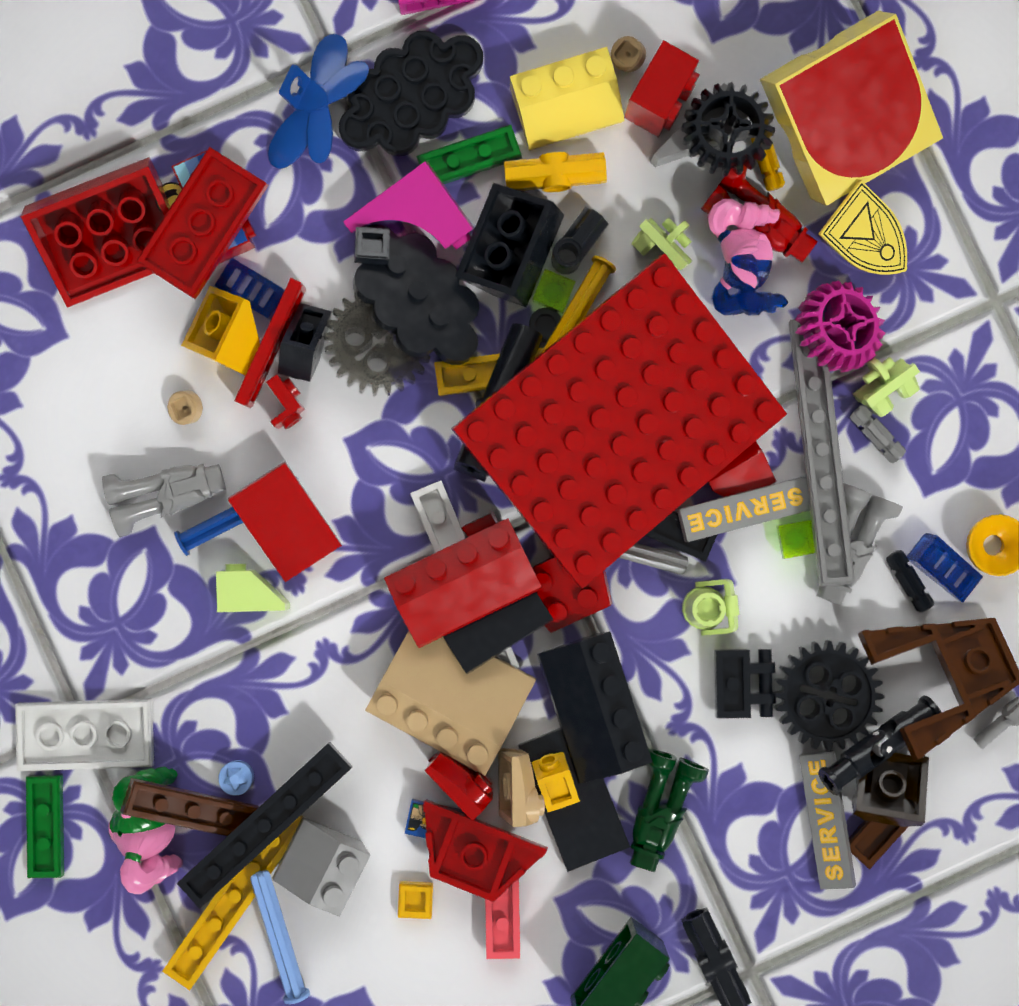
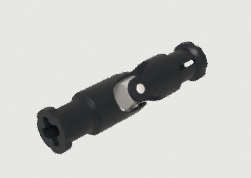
[818,695,941,796]

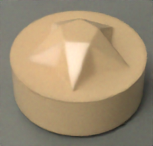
[611,36,646,72]
[167,390,203,425]

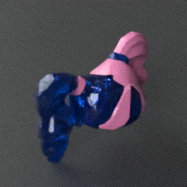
[707,199,788,316]

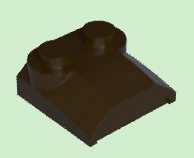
[852,751,929,827]

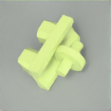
[631,218,692,270]
[852,357,920,417]

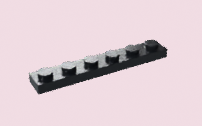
[177,742,353,909]

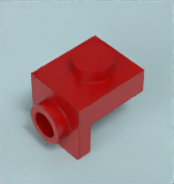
[266,374,305,429]

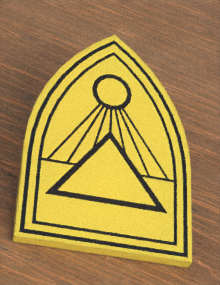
[818,180,907,275]

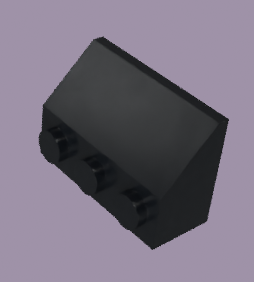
[455,183,564,308]

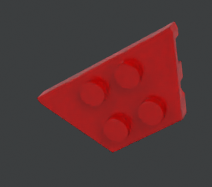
[423,799,548,902]

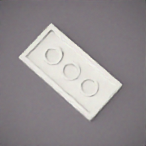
[15,698,154,771]

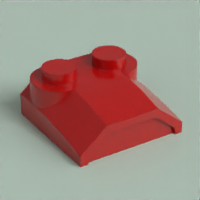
[424,751,494,821]

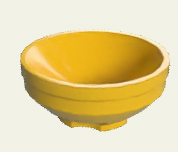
[966,514,1019,576]

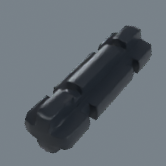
[886,550,934,613]

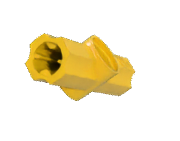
[504,152,607,192]

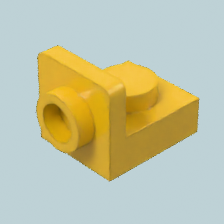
[532,752,580,812]

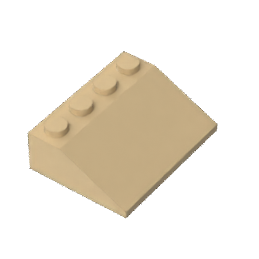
[365,631,537,776]

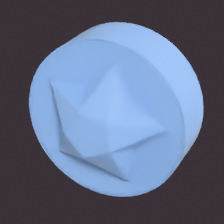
[219,760,254,795]

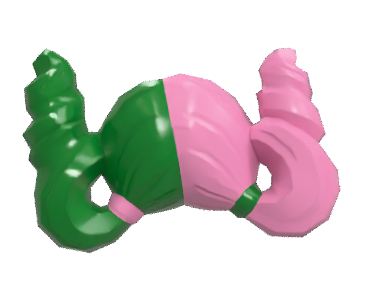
[108,766,183,895]

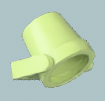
[682,579,740,635]

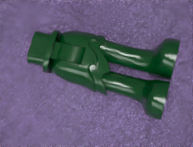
[630,749,709,872]

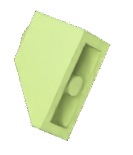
[216,564,290,612]

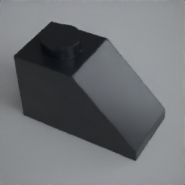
[278,303,332,382]

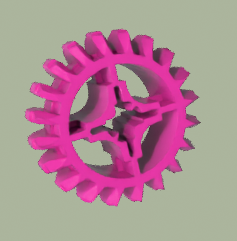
[795,280,886,372]

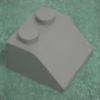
[272,817,370,917]

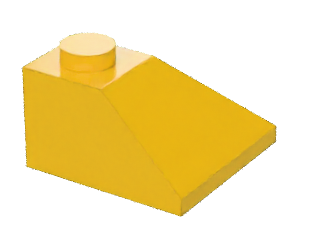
[181,286,260,376]

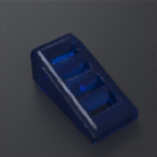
[214,258,285,321]
[907,533,983,603]

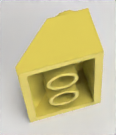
[510,47,625,151]

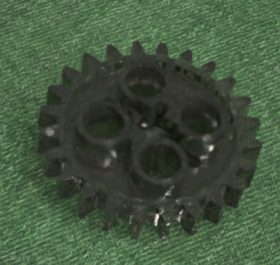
[324,292,431,396]

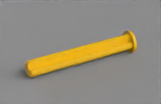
[541,255,616,353]

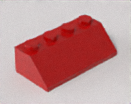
[384,518,542,648]

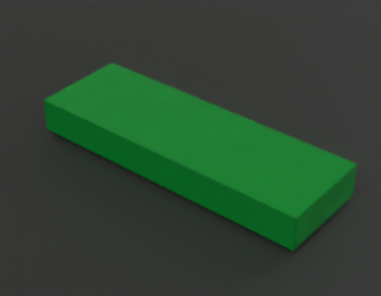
[416,125,522,184]
[26,774,64,878]

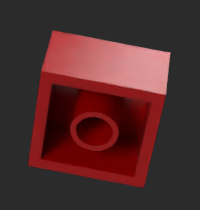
[624,40,700,138]

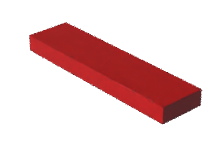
[234,278,306,409]

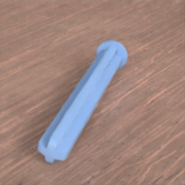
[250,870,310,1004]

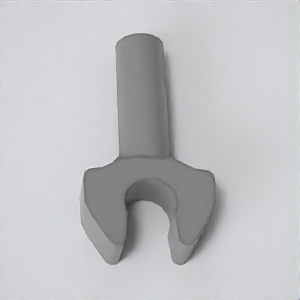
[973,696,1019,749]

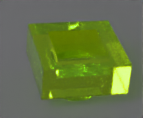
[532,269,576,314]
[776,520,815,559]

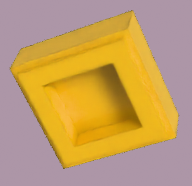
[398,881,433,919]

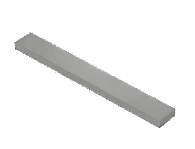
[789,317,855,587]

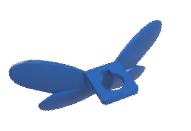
[268,34,369,169]

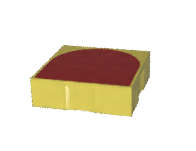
[760,11,943,206]

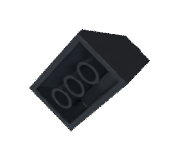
[537,631,652,783]

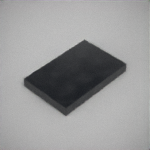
[444,592,553,674]

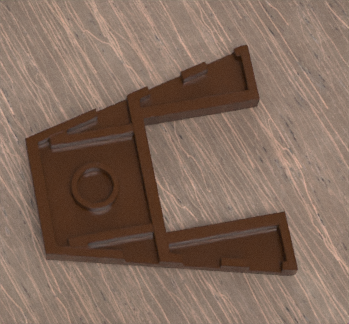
[858,618,1019,761]

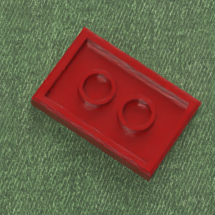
[228,461,342,582]

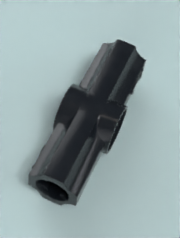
[681,907,752,1006]

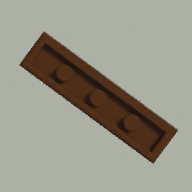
[120,778,259,836]

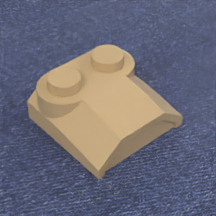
[498,748,545,827]

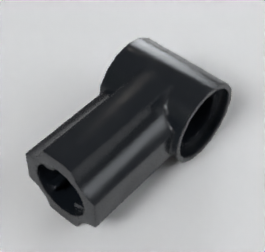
[551,207,609,274]

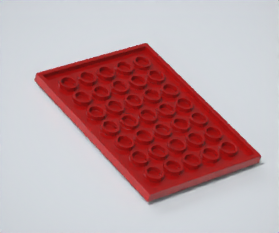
[451,253,787,589]

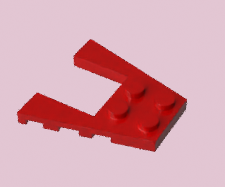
[461,512,612,633]

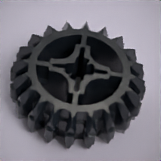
[681,82,775,177]

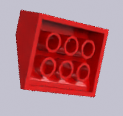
[20,157,170,308]

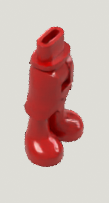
[701,165,818,263]

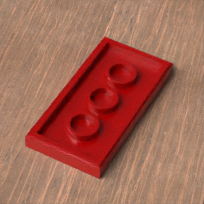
[136,147,269,300]

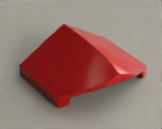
[708,441,776,497]

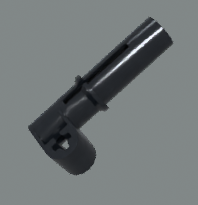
[454,323,543,482]

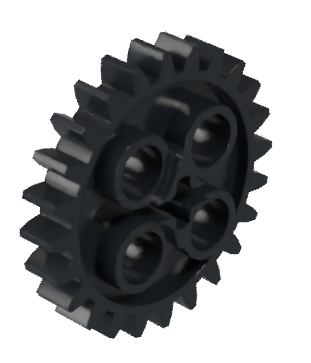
[773,640,885,751]

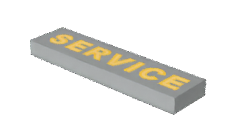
[677,477,810,542]
[799,751,856,890]

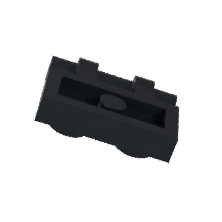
[714,649,776,718]

